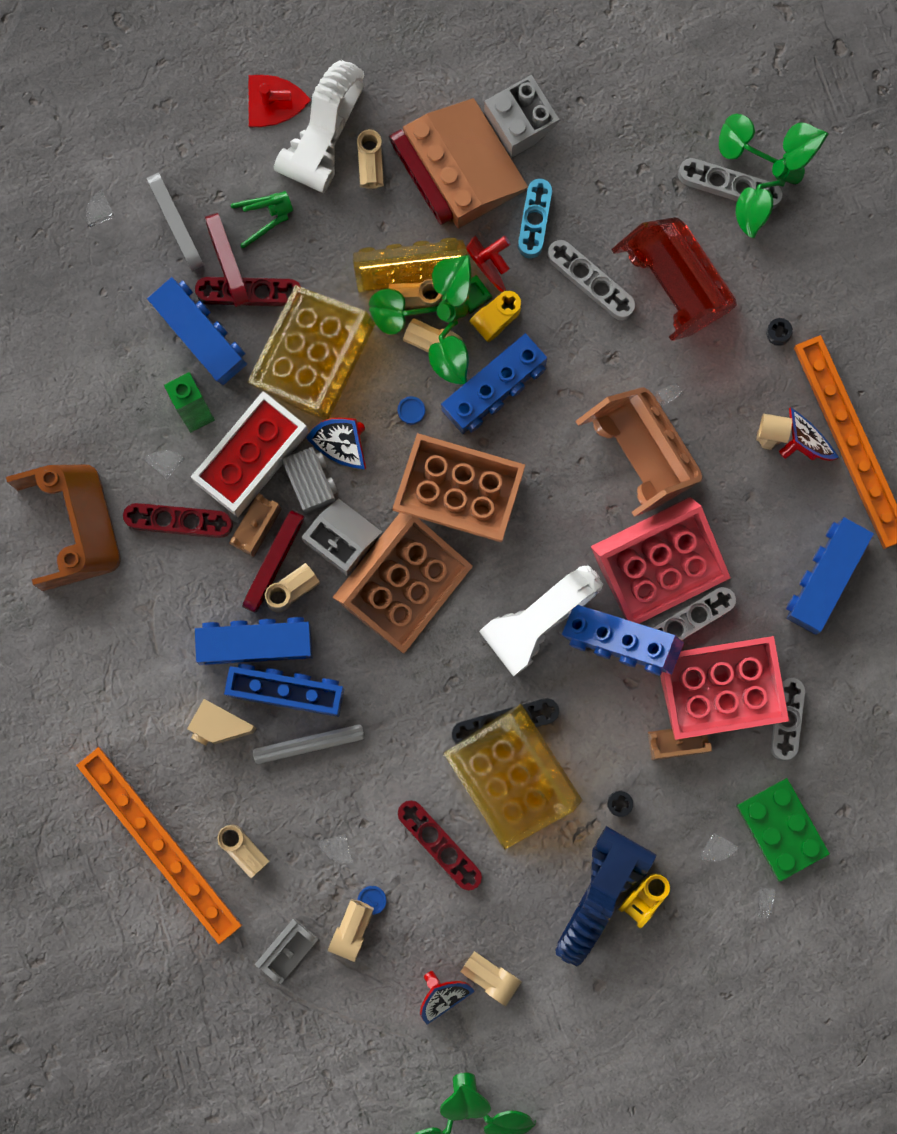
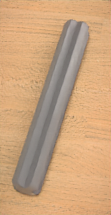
[253,724,364,764]

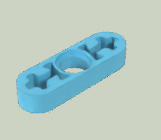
[518,179,552,258]

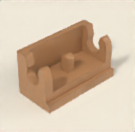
[229,493,282,557]
[648,729,712,760]

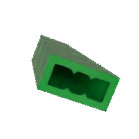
[164,372,215,433]

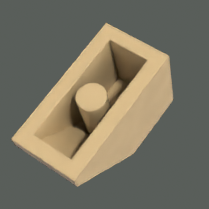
[187,699,256,746]

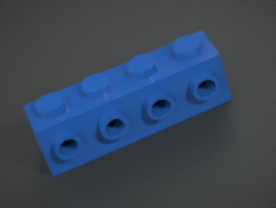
[147,277,248,385]
[441,333,547,435]
[786,517,874,635]
[562,605,684,676]
[195,617,313,665]
[224,663,345,717]

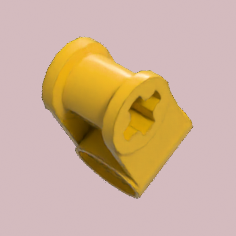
[469,291,521,342]
[618,873,670,928]

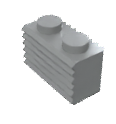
[282,447,338,514]

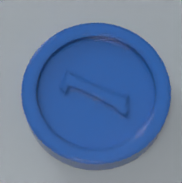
[397,396,425,425]
[358,886,387,915]

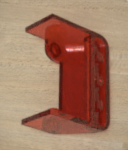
[611,217,737,341]

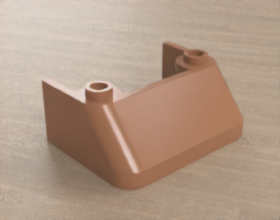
[576,387,702,517]

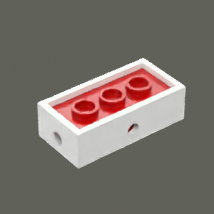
[191,391,309,518]

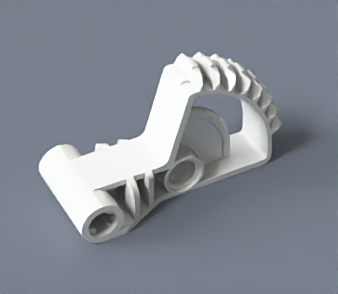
[274,60,364,193]
[479,565,603,677]

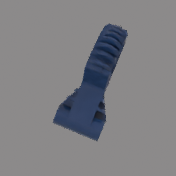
[555,826,657,966]

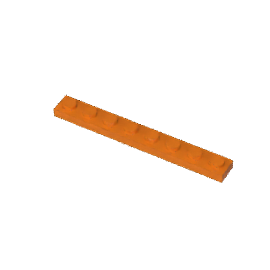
[794,335,897,549]
[76,747,243,944]

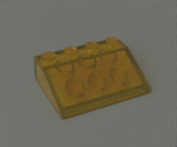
[353,238,467,292]
[247,285,376,420]
[443,704,582,850]

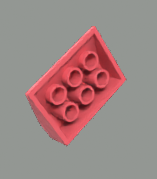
[591,497,731,624]
[660,636,789,740]

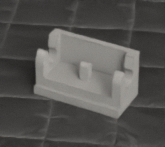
[255,918,319,984]

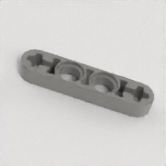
[678,158,782,210]
[146,172,204,271]
[548,240,635,321]
[654,587,736,641]

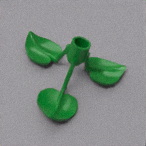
[719,114,828,238]
[369,255,471,384]
[415,1073,536,1134]

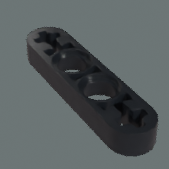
[452,698,559,747]

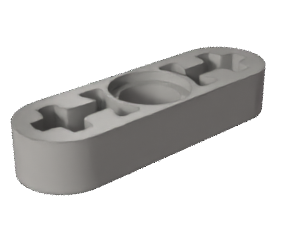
[770,678,805,761]

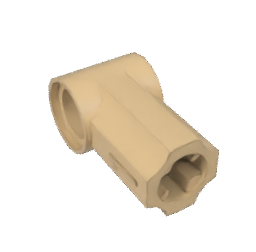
[357,129,384,189]
[389,279,443,309]
[403,318,463,353]
[756,414,792,450]
[265,563,320,612]
[217,824,269,878]
[328,899,374,962]
[460,951,522,1006]

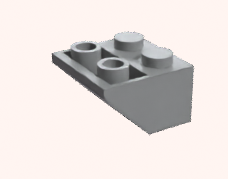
[484,75,559,158]
[302,498,383,576]

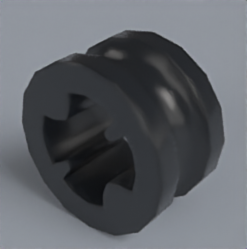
[766,318,793,346]
[607,791,633,817]

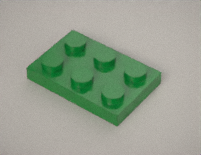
[736,778,830,882]

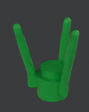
[231,191,293,248]

